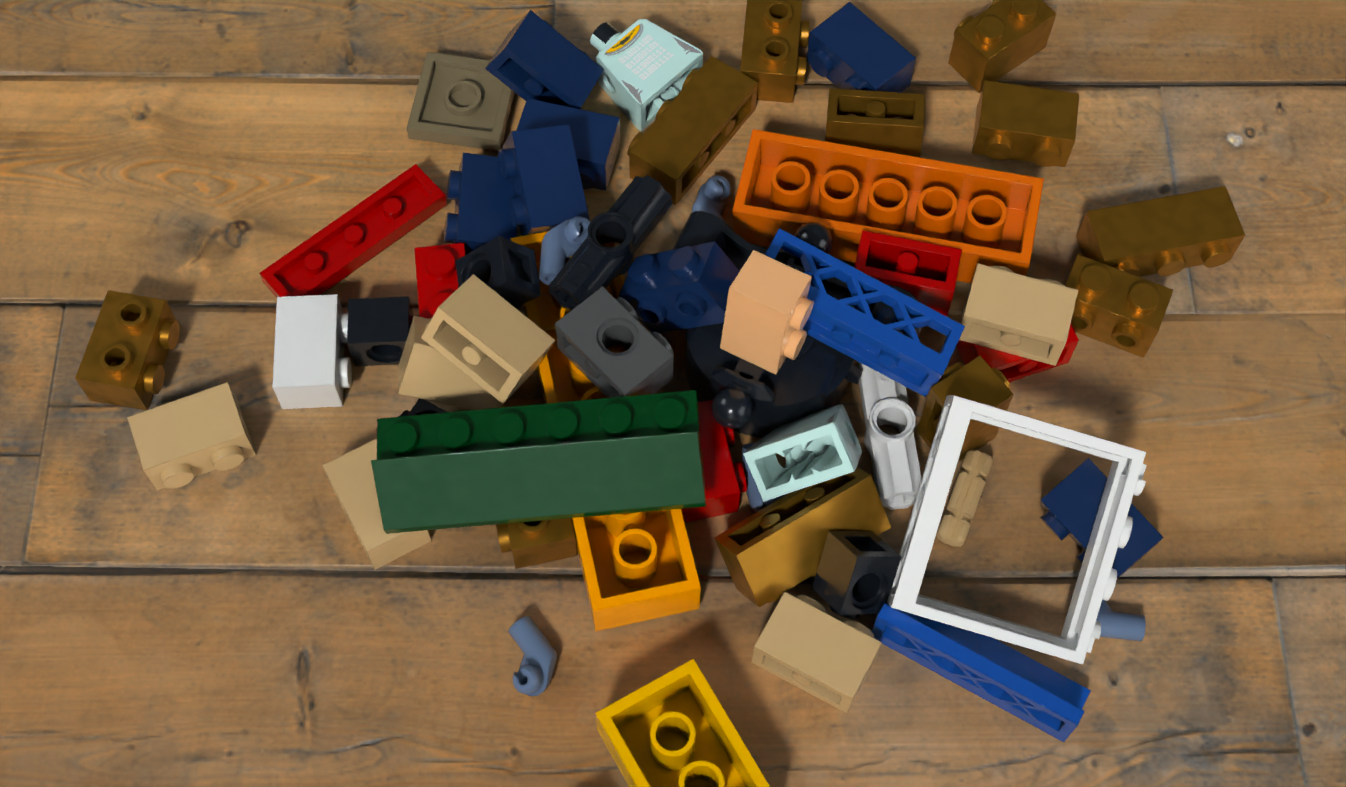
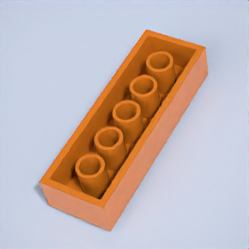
[732,129,1044,283]

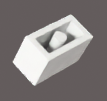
[272,294,352,409]

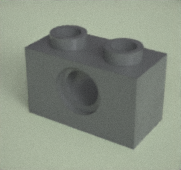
[555,286,674,398]

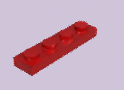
[259,164,447,298]

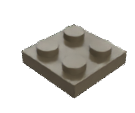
[407,52,515,151]

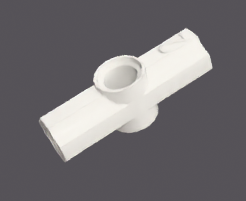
[856,361,922,510]

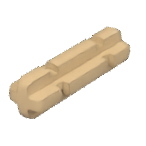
[937,449,993,547]

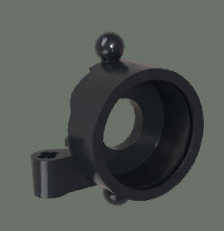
[672,211,918,438]

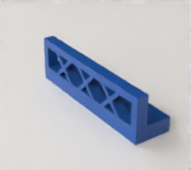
[765,228,965,397]
[872,603,1091,742]

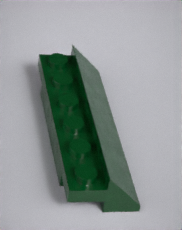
[371,390,706,534]

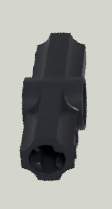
[549,175,672,312]

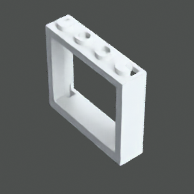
[887,395,1147,664]

